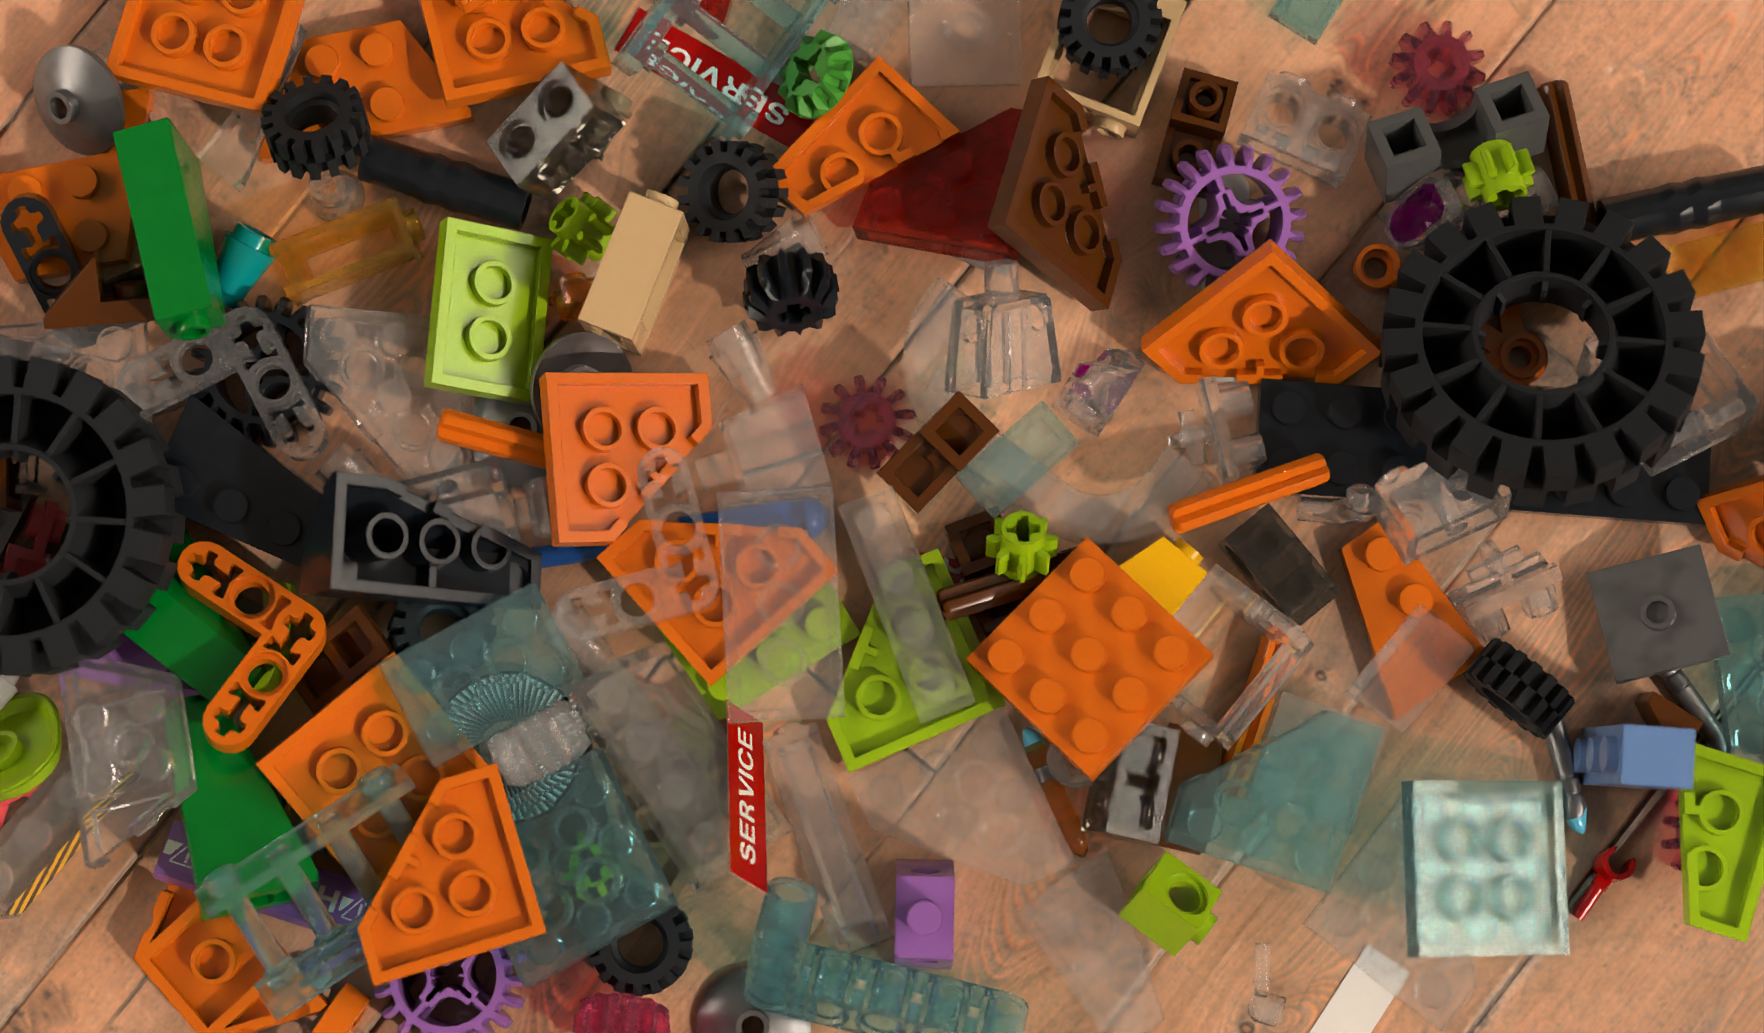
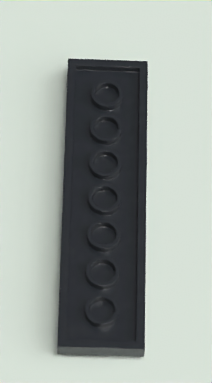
[1253,379,1713,527]

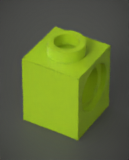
[1118,850,1222,956]

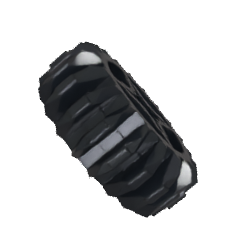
[189,295,345,448]

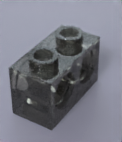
[486,61,626,203]
[1217,503,1342,631]
[1081,723,1180,844]

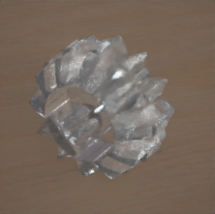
[487,700,591,787]

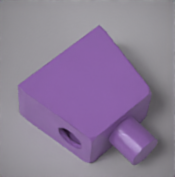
[894,859,955,969]

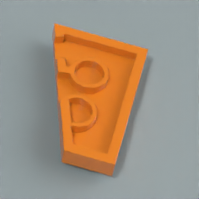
[1338,516,1484,721]

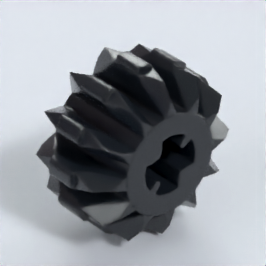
[742,246,839,337]

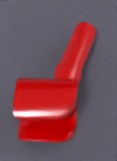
[1571,846,1636,921]

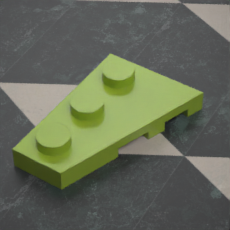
[1678,743,1764,942]

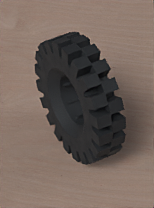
[1379,196,1706,507]
[0,355,186,677]

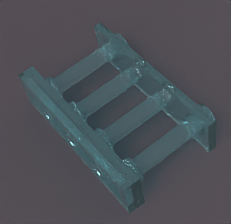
[611,0,840,141]
[194,763,416,1021]

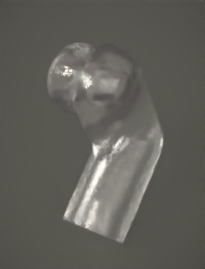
[1296,484,1378,524]

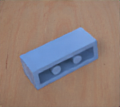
[1573,724,1696,790]

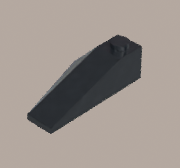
[300,471,542,611]

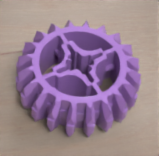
[1152,144,1306,289]
[374,946,530,1033]

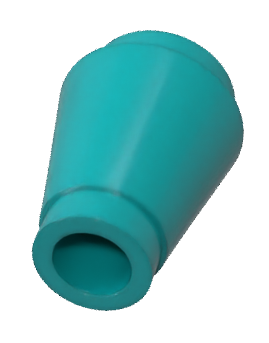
[217,221,278,309]

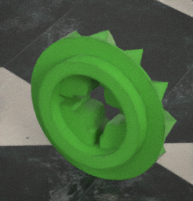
[777,29,854,119]

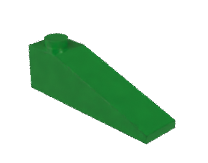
[123,528,267,703]

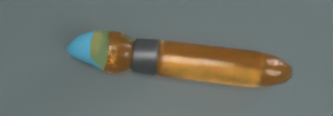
[1022,727,1088,858]

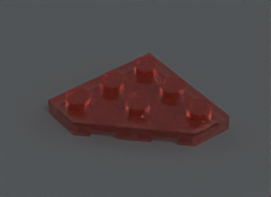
[852,108,1022,267]

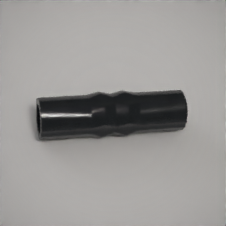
[357,135,534,231]
[1596,165,1764,242]

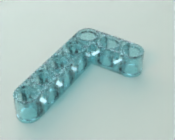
[742,877,1029,1033]

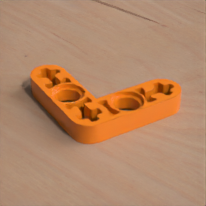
[177,541,327,753]

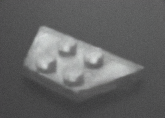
[59,657,197,869]

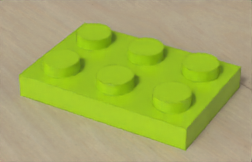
[423,217,553,406]

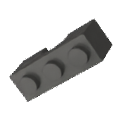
[1365,71,1550,204]

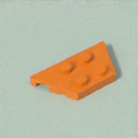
[259,20,475,164]
[133,883,331,1033]

